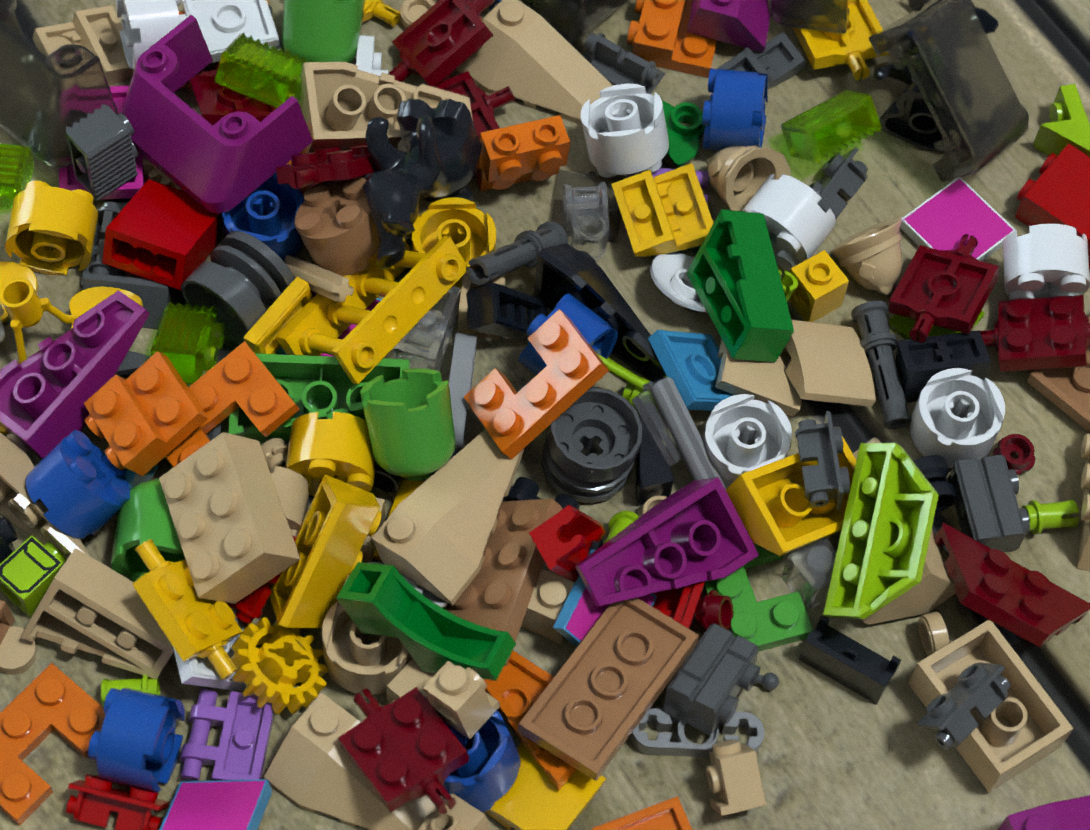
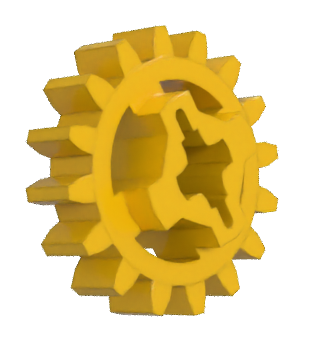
[230,617,328,714]

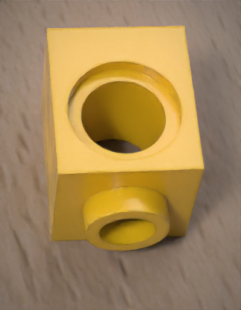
[789,250,849,322]

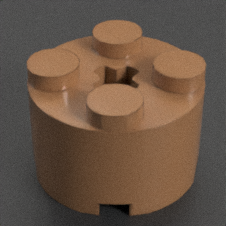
[295,177,380,276]

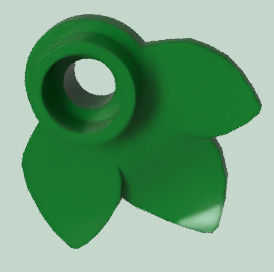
[662,101,706,166]

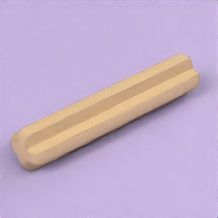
[284,255,354,303]

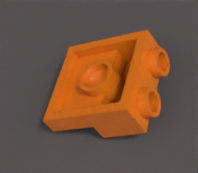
[626,0,718,78]
[476,115,570,191]
[84,351,208,476]

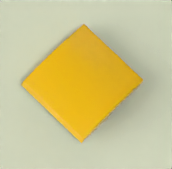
[611,163,714,257]
[485,743,607,830]

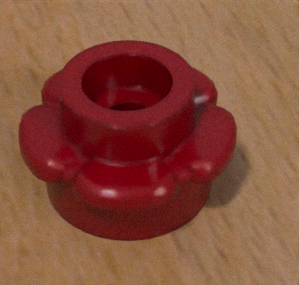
[993,434,1036,475]
[696,590,733,632]

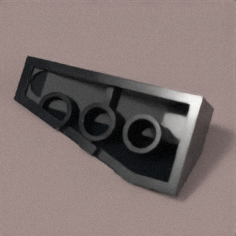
[534,243,667,383]

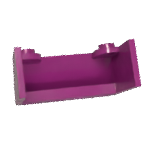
[121,15,313,213]

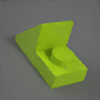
[1033,84,1090,157]

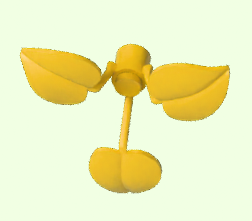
[0,261,143,434]

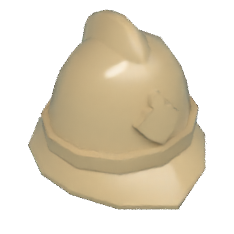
[706,146,791,211]
[830,216,903,296]

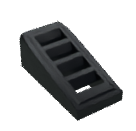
[467,282,547,340]
[636,405,674,506]

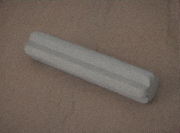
[650,377,726,490]

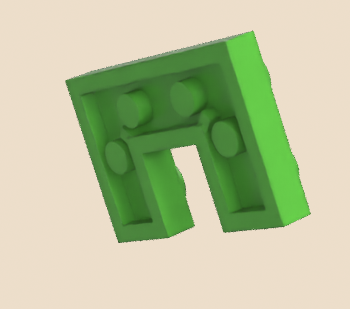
[703,543,814,652]

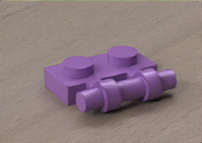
[180,689,275,781]

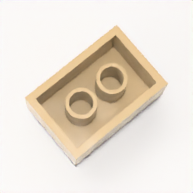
[159,432,300,604]
[908,620,1074,793]

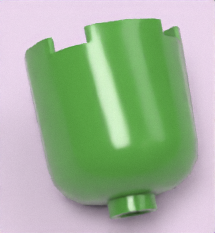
[282,0,365,67]
[360,368,455,481]
[111,478,185,582]

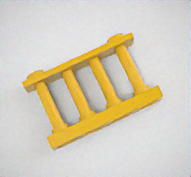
[275,236,468,385]

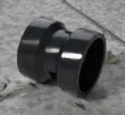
[913,455,957,512]

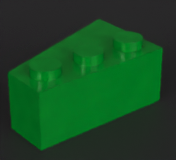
[686,209,794,362]

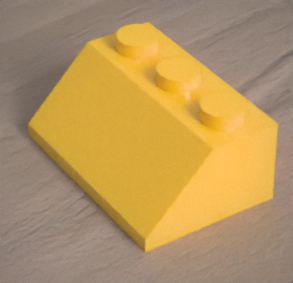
[726,436,856,556]
[269,474,382,628]

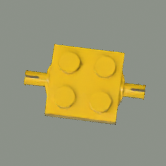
[787,0,890,80]
[132,539,243,680]

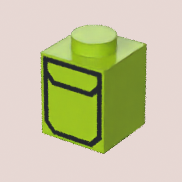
[0,535,66,618]

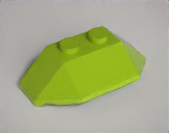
[823,443,939,620]

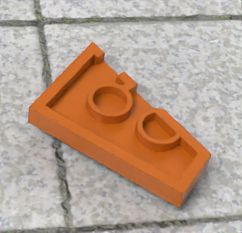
[483,651,577,791]

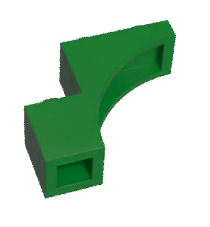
[336,562,516,681]

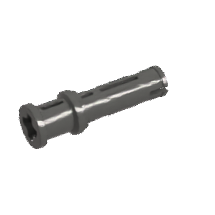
[466,221,569,285]
[851,301,912,429]

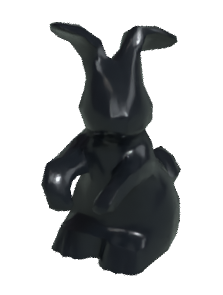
[874,0,999,152]
[363,99,482,270]

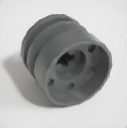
[181,231,295,345]
[541,387,643,504]

